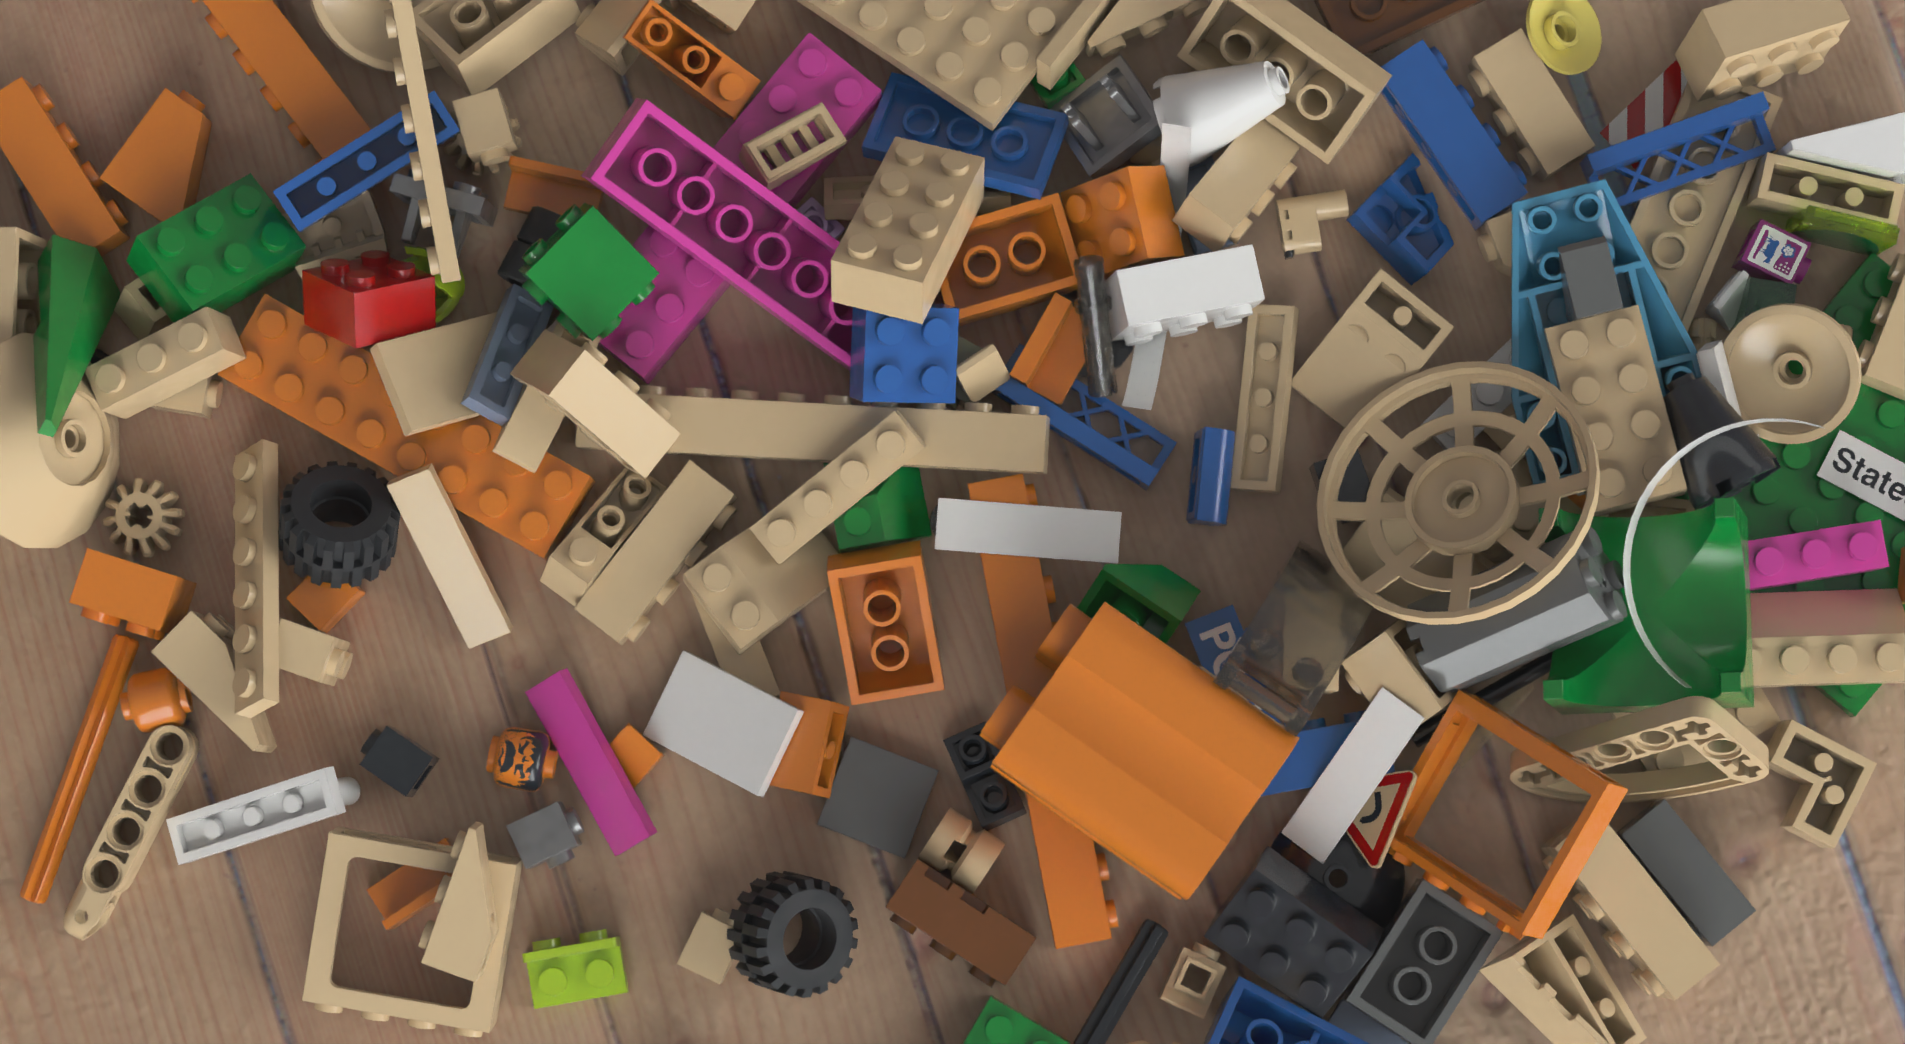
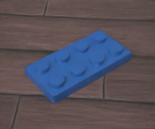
[862,72,1069,200]

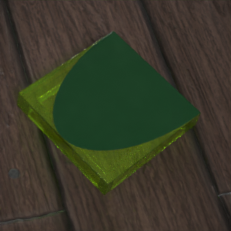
[1785,205,1900,256]

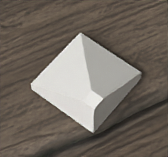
[1705,270,1749,331]

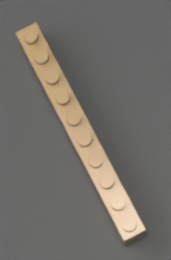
[575,385,1050,475]

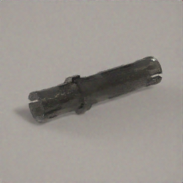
[1073,255,1118,397]

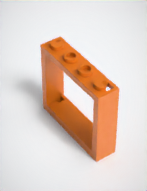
[1388,689,1628,940]

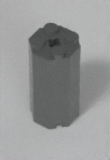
[1406,527,1627,693]

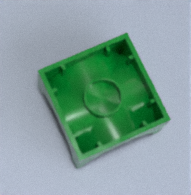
[1538,497,1754,715]

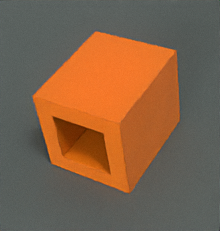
[286,576,366,633]

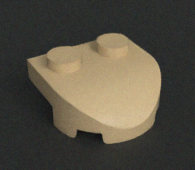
[282,189,387,279]

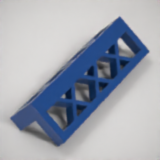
[1580,91,1776,207]
[991,343,1177,491]

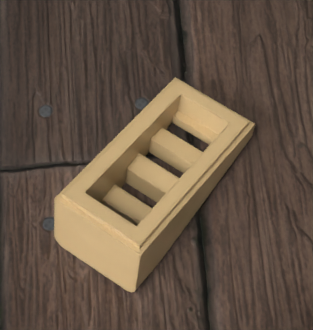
[739,102,847,190]

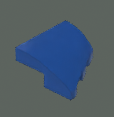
[1347,153,1454,286]

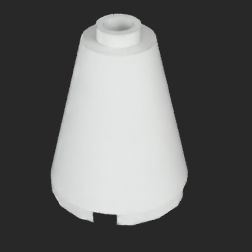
[1153,61,1290,167]

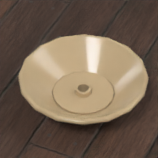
[0,333,120,548]

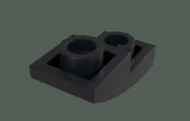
[943,721,1027,831]

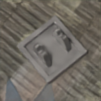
[1049,55,1162,180]
[389,169,498,258]

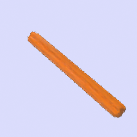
[20,634,139,904]

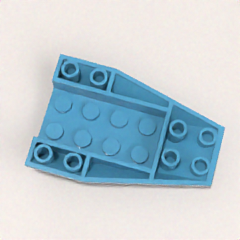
[1511,179,1702,485]

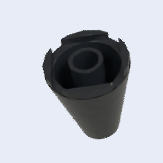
[1663,372,1781,510]

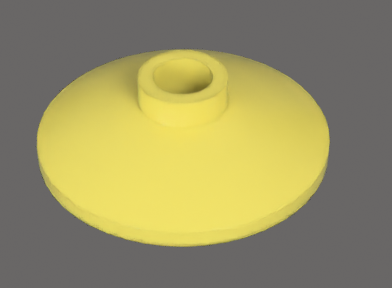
[1526,0,1602,75]

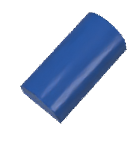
[1186,427,1236,526]

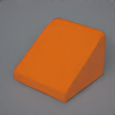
[609,723,665,788]

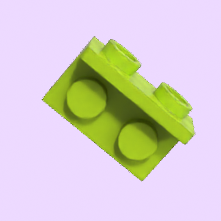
[522,929,629,1009]

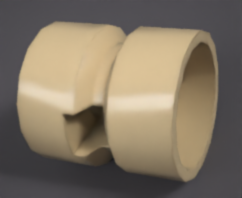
[918,807,1006,894]

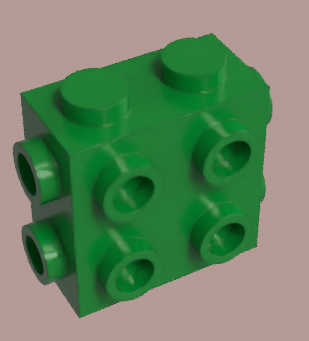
[518,203,659,341]

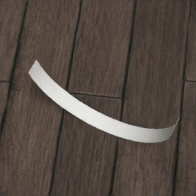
[1122,123,1191,410]
[1623,418,1825,688]

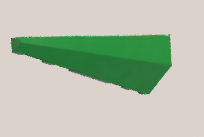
[33,234,121,437]

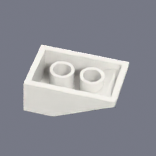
[1775,112,1905,190]

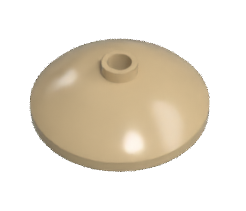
[1723,303,1862,444]

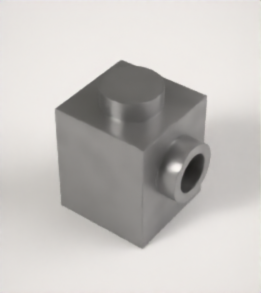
[506,801,585,869]

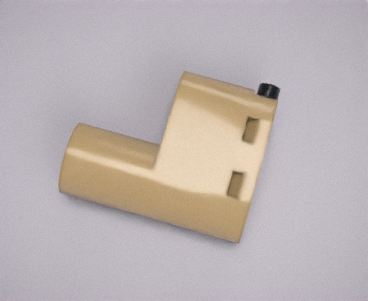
[1275,189,1349,260]

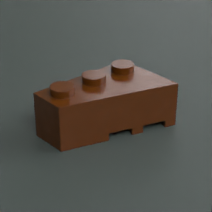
[886,859,1036,988]

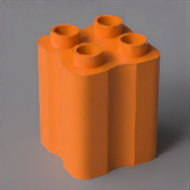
[980,602,1300,900]

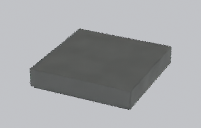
[817,737,939,858]

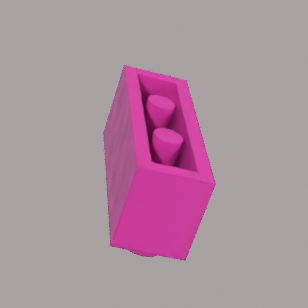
[1748,520,1889,591]

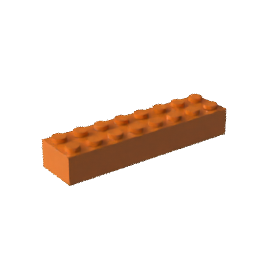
[217,293,596,561]

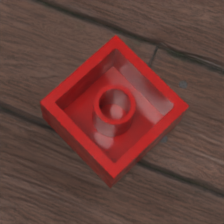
[302,250,436,348]

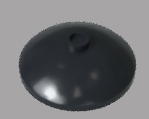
[1270,826,1405,929]

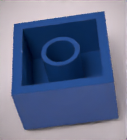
[849,304,959,403]

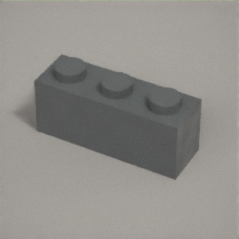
[1616,799,1756,947]

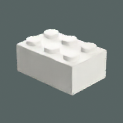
[1099,244,1265,346]

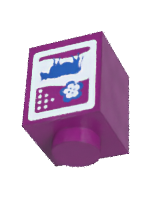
[1731,219,1812,292]

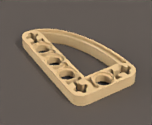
[1510,696,1769,803]

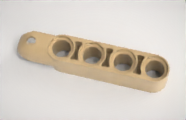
[63,725,199,941]

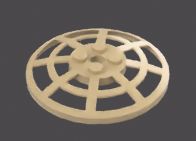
[1316,361,1600,625]

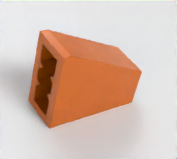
[99,88,212,222]

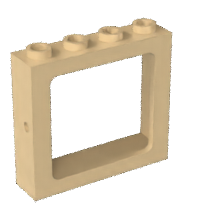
[302,826,523,1037]

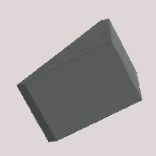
[1558,236,1623,322]

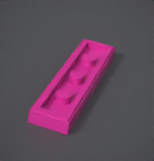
[525,668,658,856]

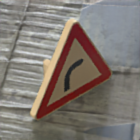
[1346,770,1417,869]

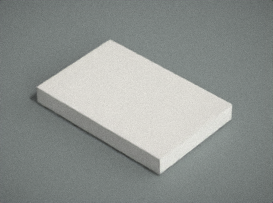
[643,650,804,797]

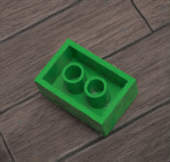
[126,173,306,323]

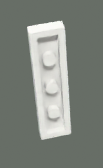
[166,766,360,865]

